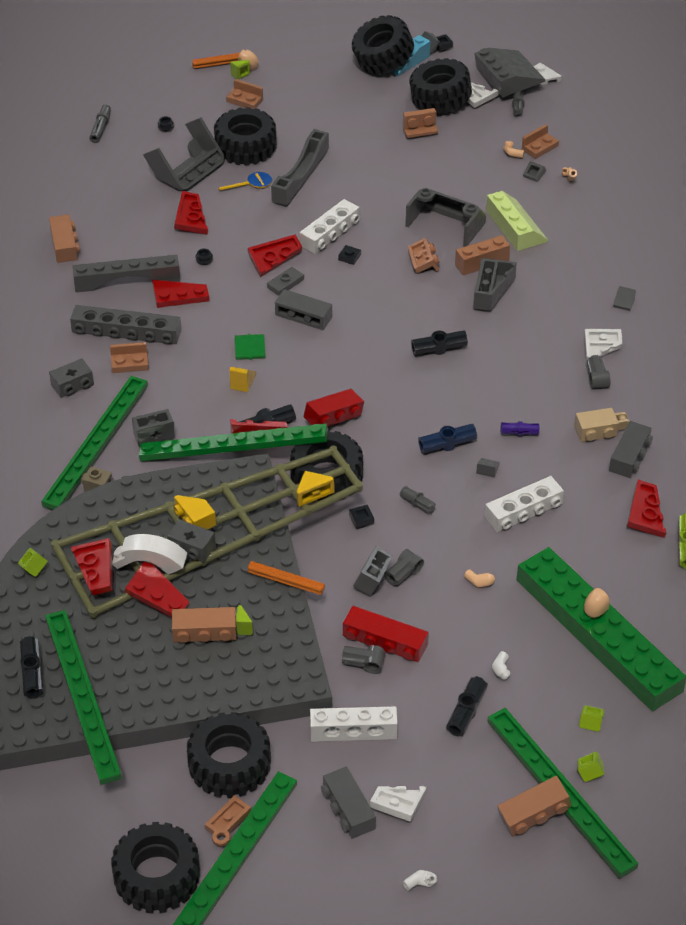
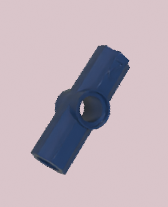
[418,424,477,453]

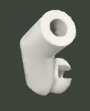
[492,651,510,680]
[402,870,437,891]

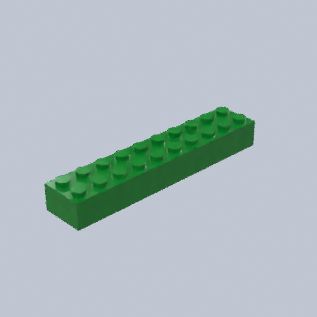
[516,547,686,712]

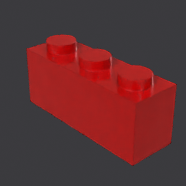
[303,389,364,427]

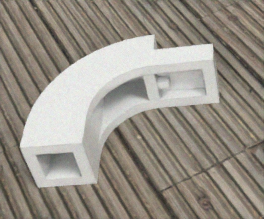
[112,534,187,575]

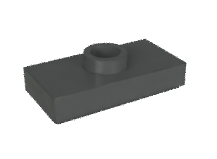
[267,267,304,295]

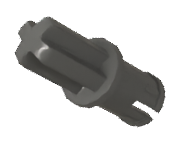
[512,91,525,115]
[400,486,436,513]

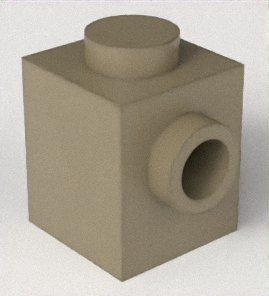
[81,467,113,492]

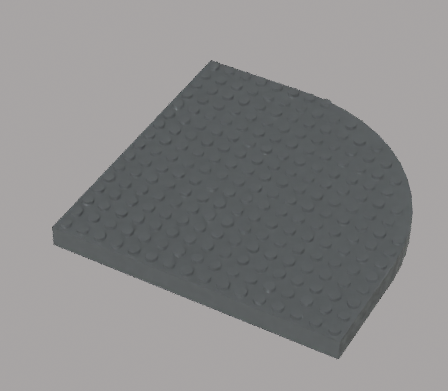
[0,453,332,770]

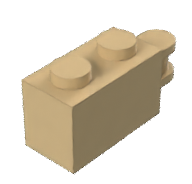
[574,408,630,442]

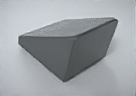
[422,31,440,54]
[523,161,546,182]
[613,286,636,311]
[476,458,500,477]

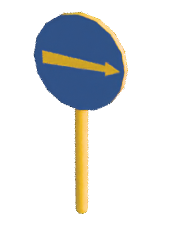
[219,172,272,190]

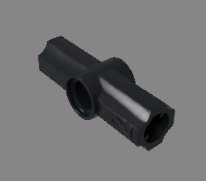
[411,330,468,355]
[239,404,296,423]
[20,636,43,699]
[446,676,488,736]

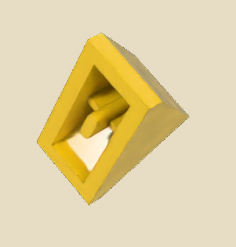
[229,367,256,392]
[296,471,334,507]

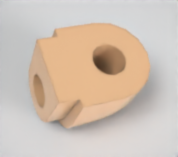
[238,49,259,71]
[584,588,610,618]

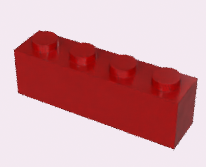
[343,606,429,663]

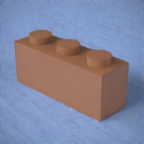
[49,214,80,263]
[455,235,510,276]
[172,607,236,643]
[497,775,571,836]

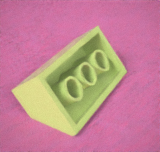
[486,191,548,251]

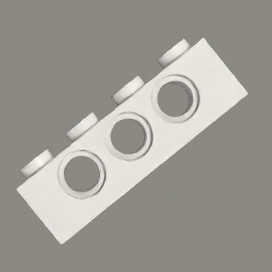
[299,199,360,254]
[484,476,564,532]
[310,706,398,742]

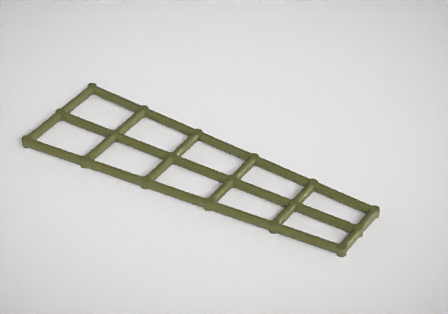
[51,446,363,618]

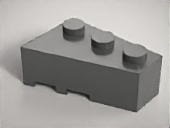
[473,258,517,311]

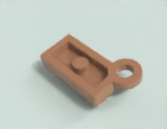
[205,795,251,847]

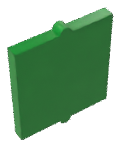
[235,334,266,360]

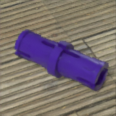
[500,421,540,436]

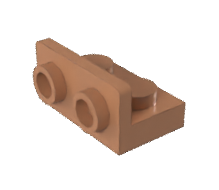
[226,79,263,109]
[403,108,438,138]
[522,124,559,159]
[408,238,440,273]
[110,342,149,373]

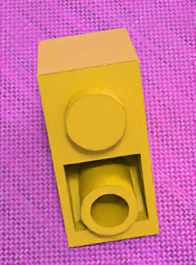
[173,495,216,530]

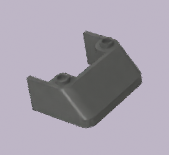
[143,117,224,191]
[405,188,486,247]

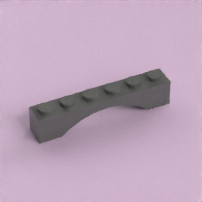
[271,129,329,206]
[72,255,180,293]

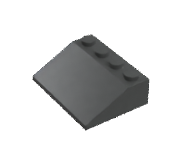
[474,48,545,98]

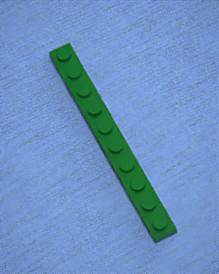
[41,376,148,510]
[138,424,328,461]
[45,610,122,785]
[488,707,639,879]
[173,771,297,925]

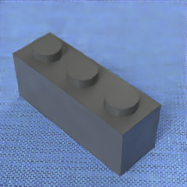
[275,289,332,330]
[609,421,653,478]
[321,766,376,839]

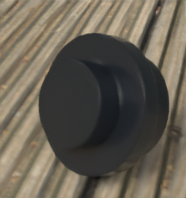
[158,116,174,131]
[195,248,213,264]

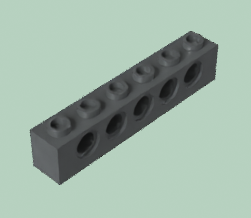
[70,305,181,344]

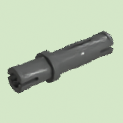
[90,104,111,143]

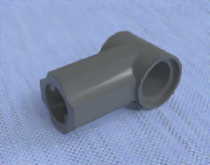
[586,355,611,388]
[385,549,424,586]
[342,646,386,674]

